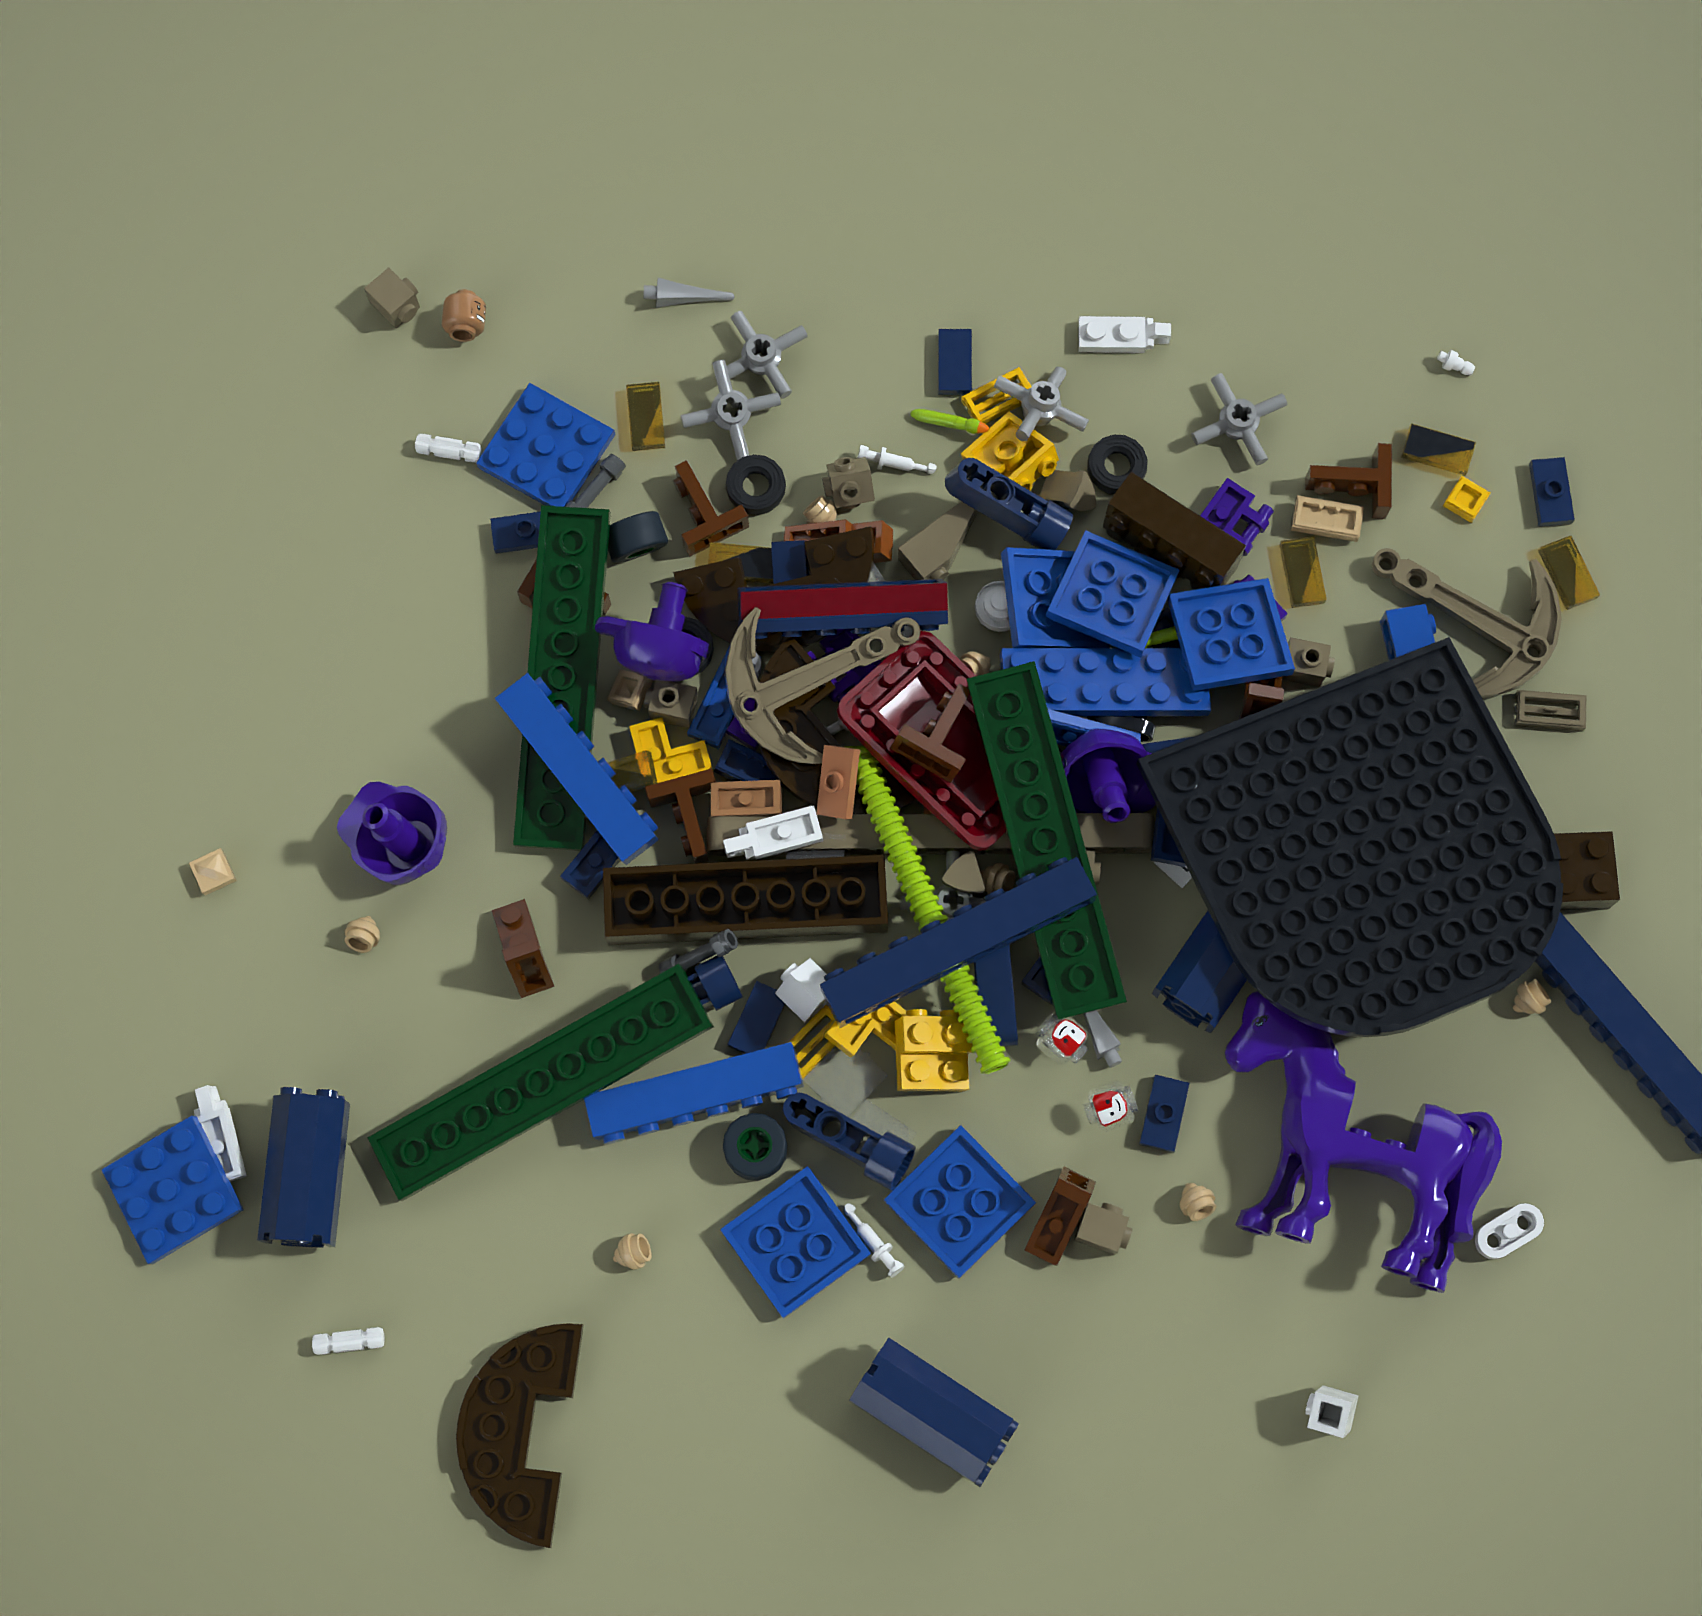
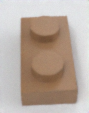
[711,780,782,817]

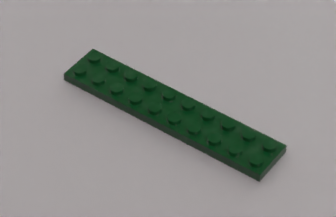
[513,505,611,851]
[966,661,1127,1020]
[367,963,714,1201]

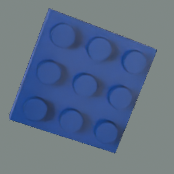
[476,383,615,507]
[1045,530,1180,658]
[1001,547,1110,648]
[1167,578,1295,691]
[102,1116,244,1264]
[884,1125,1036,1279]
[720,1166,871,1319]

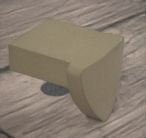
[1039,470,1096,511]
[942,851,985,897]

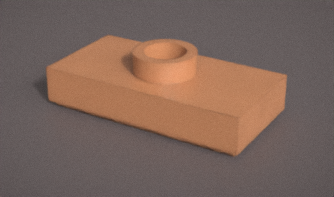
[816,745,860,819]

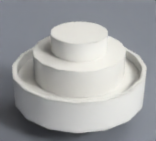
[975,581,1010,632]

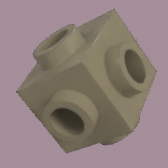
[822,457,875,509]

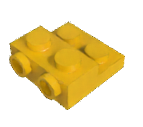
[961,411,1059,491]
[894,1009,972,1092]

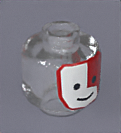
[1035,1013,1089,1065]
[1083,1080,1139,1132]

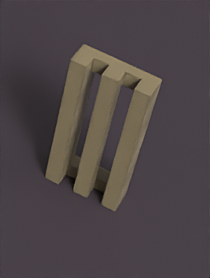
[1514,690,1587,731]

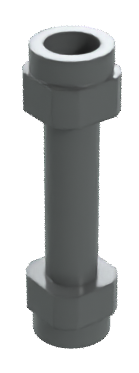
[565,454,626,508]
[659,929,738,973]

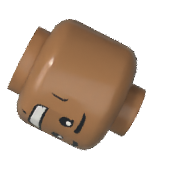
[442,289,486,342]

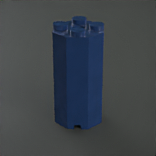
[1152,910,1247,1033]
[257,1087,350,1248]
[849,1338,1019,1487]

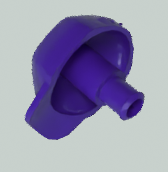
[595,582,709,682]
[1060,728,1156,823]
[337,781,447,885]

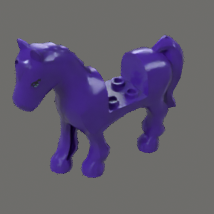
[1224,991,1502,1293]

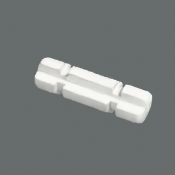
[415,434,481,463]
[312,1327,385,1355]

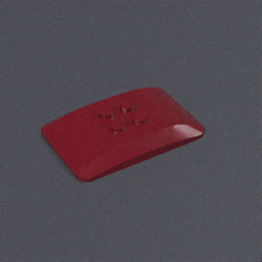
[837,631,1007,850]

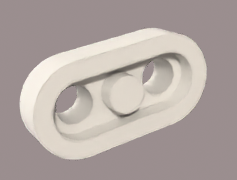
[1475,1203,1544,1259]

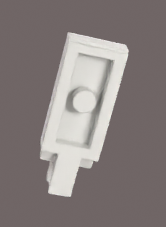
[1078,316,1171,353]
[723,806,823,860]
[194,1085,247,1182]

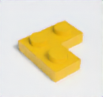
[629,717,714,783]
[823,1001,906,1058]

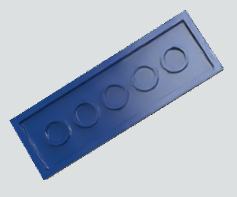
[999,648,1211,716]

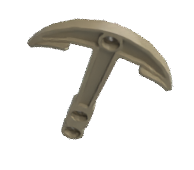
[1372,548,1562,698]
[725,607,920,764]

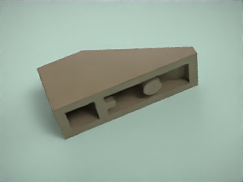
[898,501,978,580]

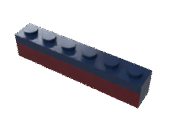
[737,579,948,639]

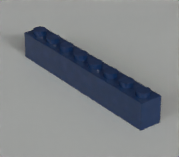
[820,857,1097,1028]
[1535,912,1702,1154]

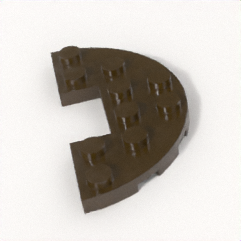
[673,526,874,652]
[754,637,917,814]
[456,1323,584,1548]

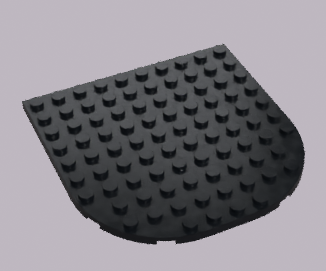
[1136,637,1563,1037]

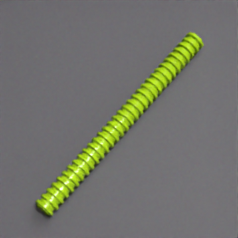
[856,747,1010,1074]

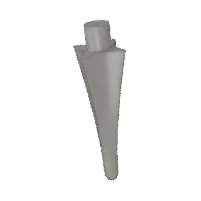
[643,278,735,308]
[1083,1010,1122,1068]

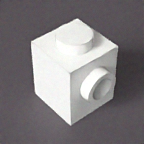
[775,958,827,1023]
[1306,1385,1358,1438]

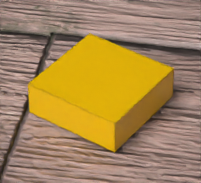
[1443,476,1491,523]

